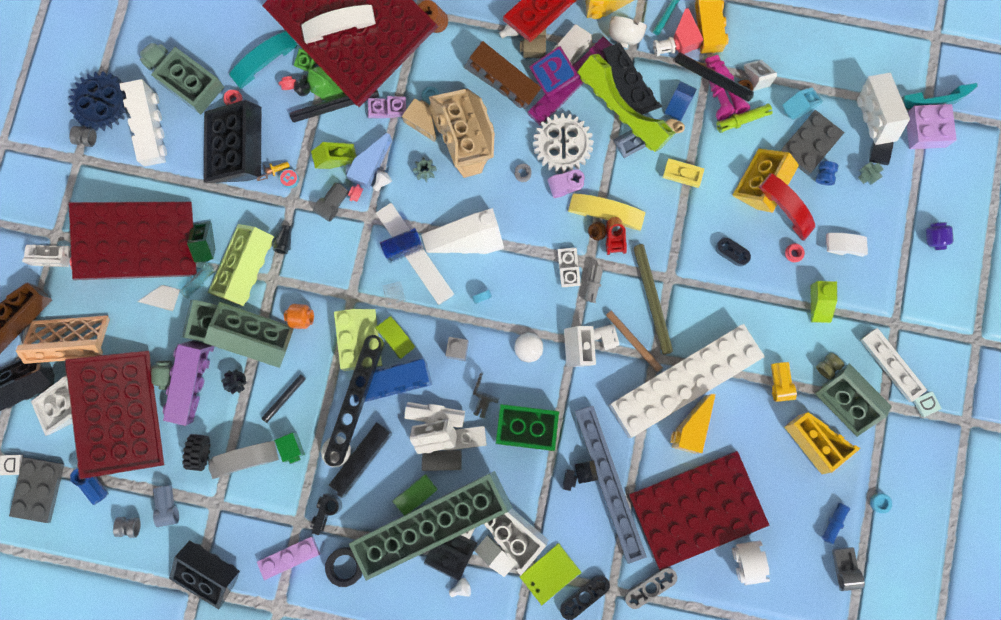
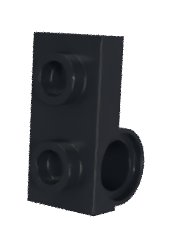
[310,493,342,535]

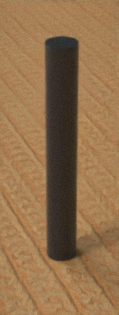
[261,374,306,423]

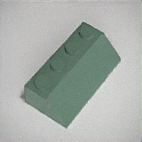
[204,302,294,368]

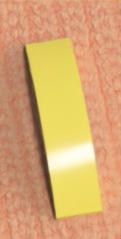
[568,193,646,231]

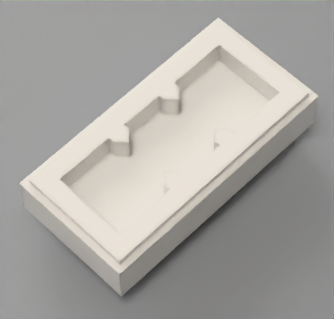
[449,426,487,450]

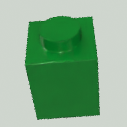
[274,433,305,464]

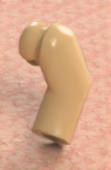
[665,119,685,133]

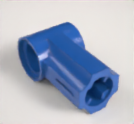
[70,468,109,505]

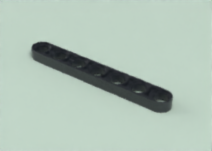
[324,335,384,466]

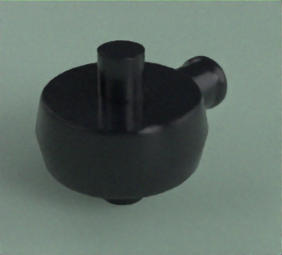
[294,75,310,96]

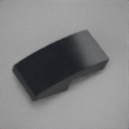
[869,140,894,166]

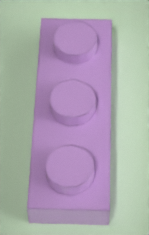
[257,536,320,580]

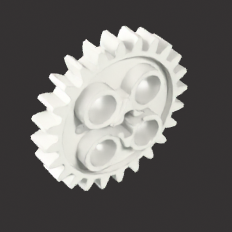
[533,113,594,173]

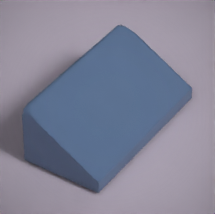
[613,130,646,158]

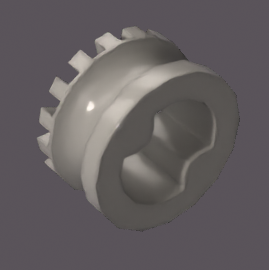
[515,163,532,182]

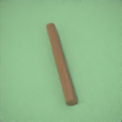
[606,310,663,373]

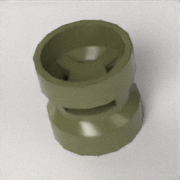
[816,352,844,380]

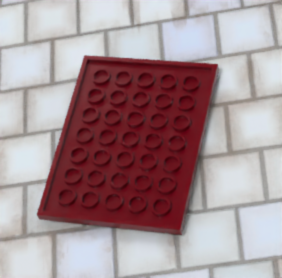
[262,0,438,107]

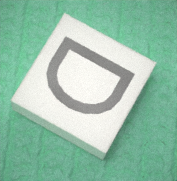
[0,455,23,475]

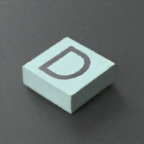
[913,391,942,417]

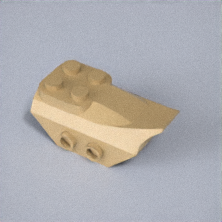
[429,89,495,178]

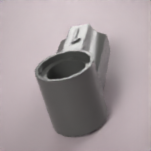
[313,182,349,222]

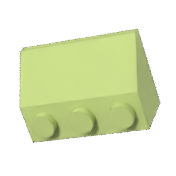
[334,309,382,371]

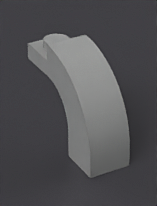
[208,441,279,479]

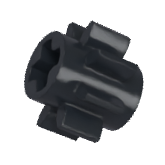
[221,369,247,395]

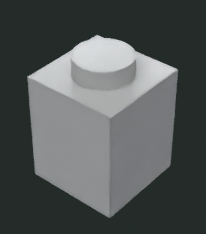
[446,337,469,362]

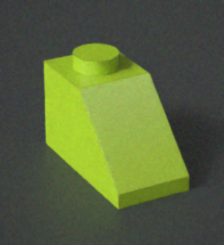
[311,142,357,169]
[810,281,838,323]

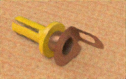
[257,162,290,181]

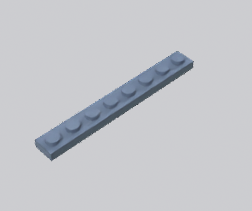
[574,406,647,564]

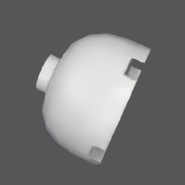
[609,16,647,48]

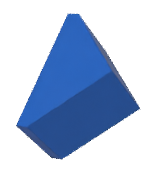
[664,81,697,121]

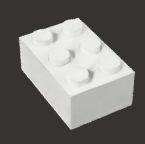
[857,73,910,145]

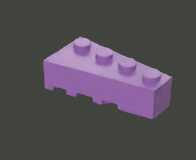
[163,340,215,426]

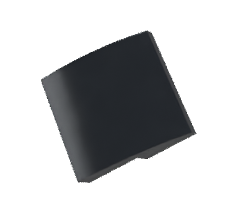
[424,535,477,581]

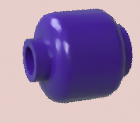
[926,222,954,250]

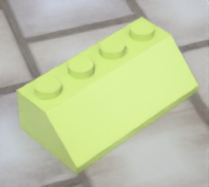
[208,224,274,306]

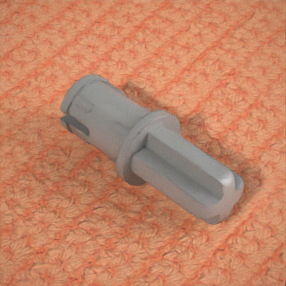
[584,264,603,303]

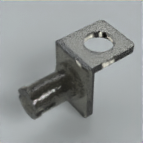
[473,372,500,418]

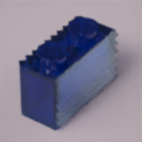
[380,228,424,263]

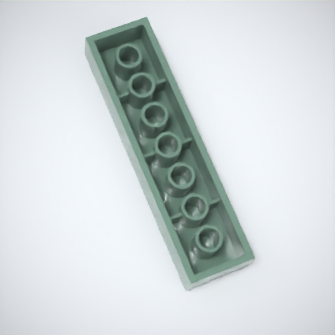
[349,471,513,581]

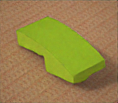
[375,316,416,359]

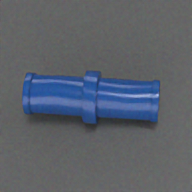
[822,503,851,544]

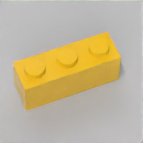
[694,0,729,54]

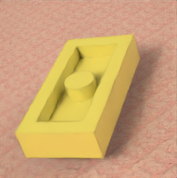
[662,158,704,188]

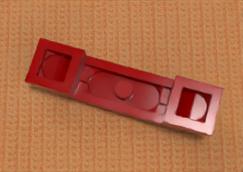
[759,173,816,241]

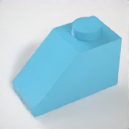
[782,87,823,120]

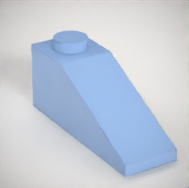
[346,133,392,190]

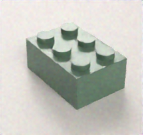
[151,47,224,115]

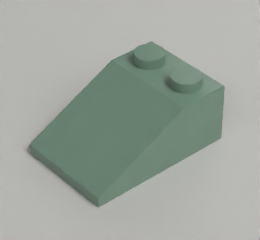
[182,300,218,342]

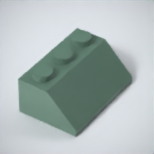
[815,363,892,437]

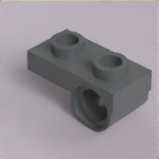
[832,547,865,591]

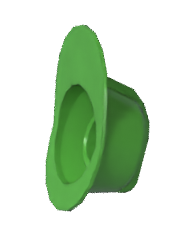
[306,66,345,101]

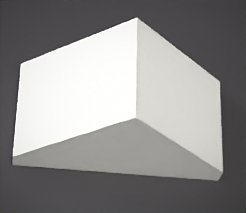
[744,60,777,91]
[474,535,514,577]

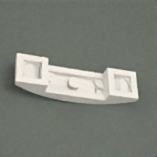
[302,5,376,44]

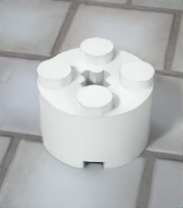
[732,540,770,585]

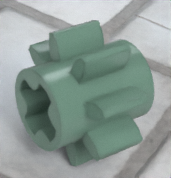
[413,157,437,182]
[858,162,884,185]

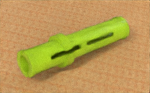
[716,103,773,133]

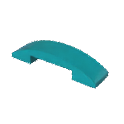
[229,31,298,89]
[902,83,978,110]

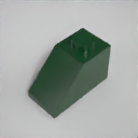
[187,221,216,263]

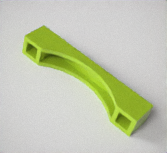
[577,54,676,152]

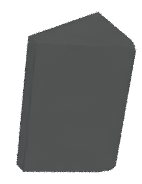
[422,450,462,471]

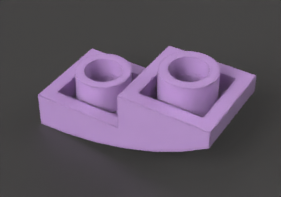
[367,96,406,118]

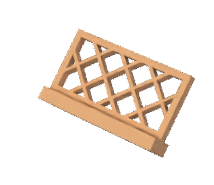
[16,316,110,364]

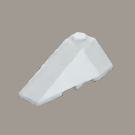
[421,208,504,254]

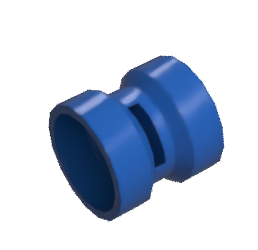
[816,161,839,186]

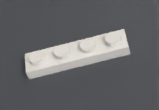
[860,328,927,402]

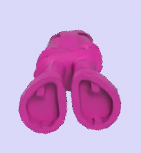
[705,55,750,121]

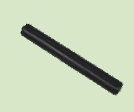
[675,53,754,102]
[290,89,379,123]

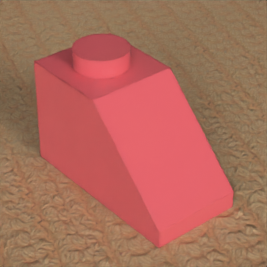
[673,8,703,54]

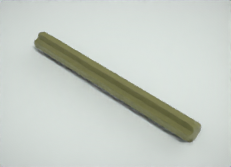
[634,244,673,355]

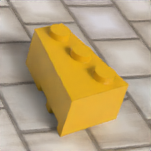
[784,412,860,474]

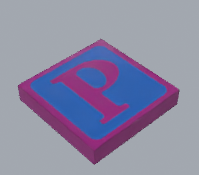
[529,46,579,98]

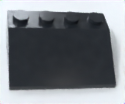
[204,100,262,183]

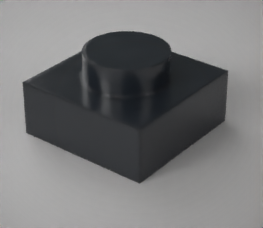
[574,460,598,484]
[562,470,577,491]

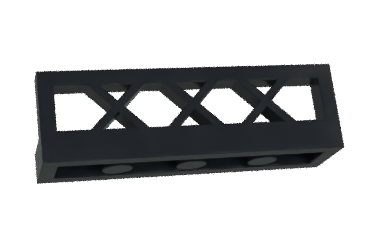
[329,422,392,498]

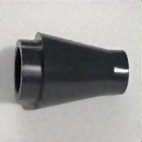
[272,225,292,254]

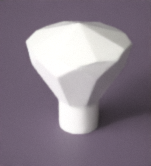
[499,24,519,39]
[372,170,392,192]
[449,577,471,597]

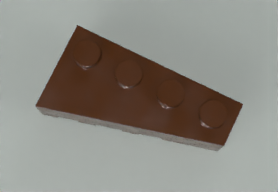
[464,41,541,109]
[0,282,52,354]

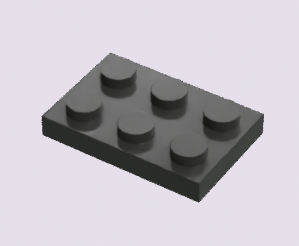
[781,110,845,175]
[9,458,65,523]

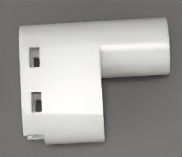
[593,324,620,351]

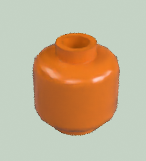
[284,304,314,329]

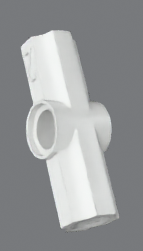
[404,402,465,428]

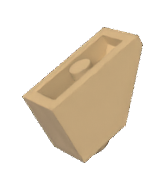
[402,98,436,142]

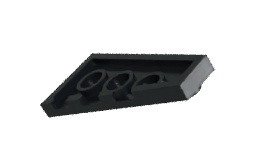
[601,43,662,115]

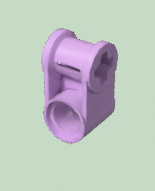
[547,169,585,198]

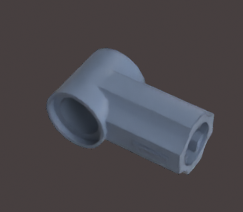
[153,485,179,527]

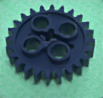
[68,71,129,131]

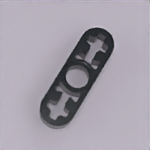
[560,575,610,620]

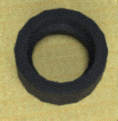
[325,547,362,587]

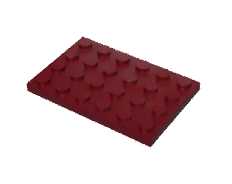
[69,202,197,281]
[65,351,164,480]
[628,451,770,570]

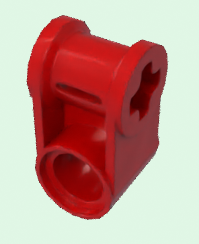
[605,217,627,255]

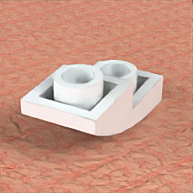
[826,233,868,257]
[557,247,581,287]

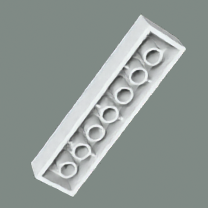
[609,324,765,438]

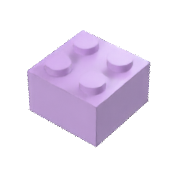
[907,104,957,149]

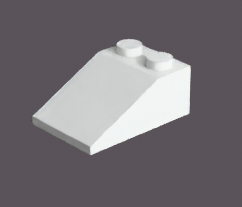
[31,376,72,436]

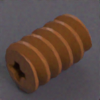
[418,0,448,33]

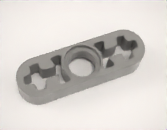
[625,567,677,609]

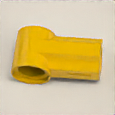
[771,362,797,402]

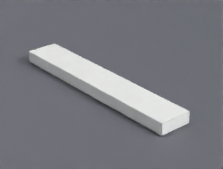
[376,203,454,305]

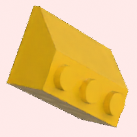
[733,148,799,213]

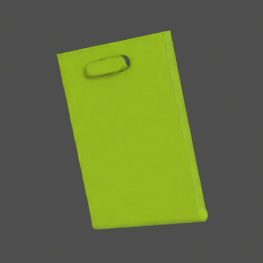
[519,543,582,606]

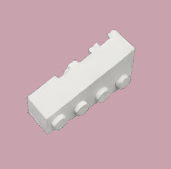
[119,79,167,167]
[484,508,549,576]

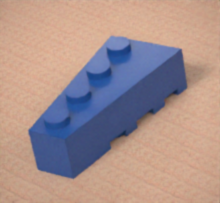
[350,359,432,404]

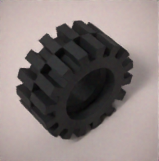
[182,434,211,471]

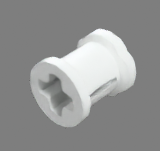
[653,37,675,57]

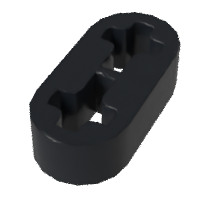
[716,238,751,266]

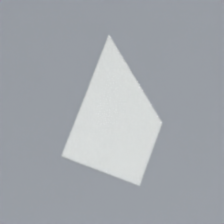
[137,285,180,311]

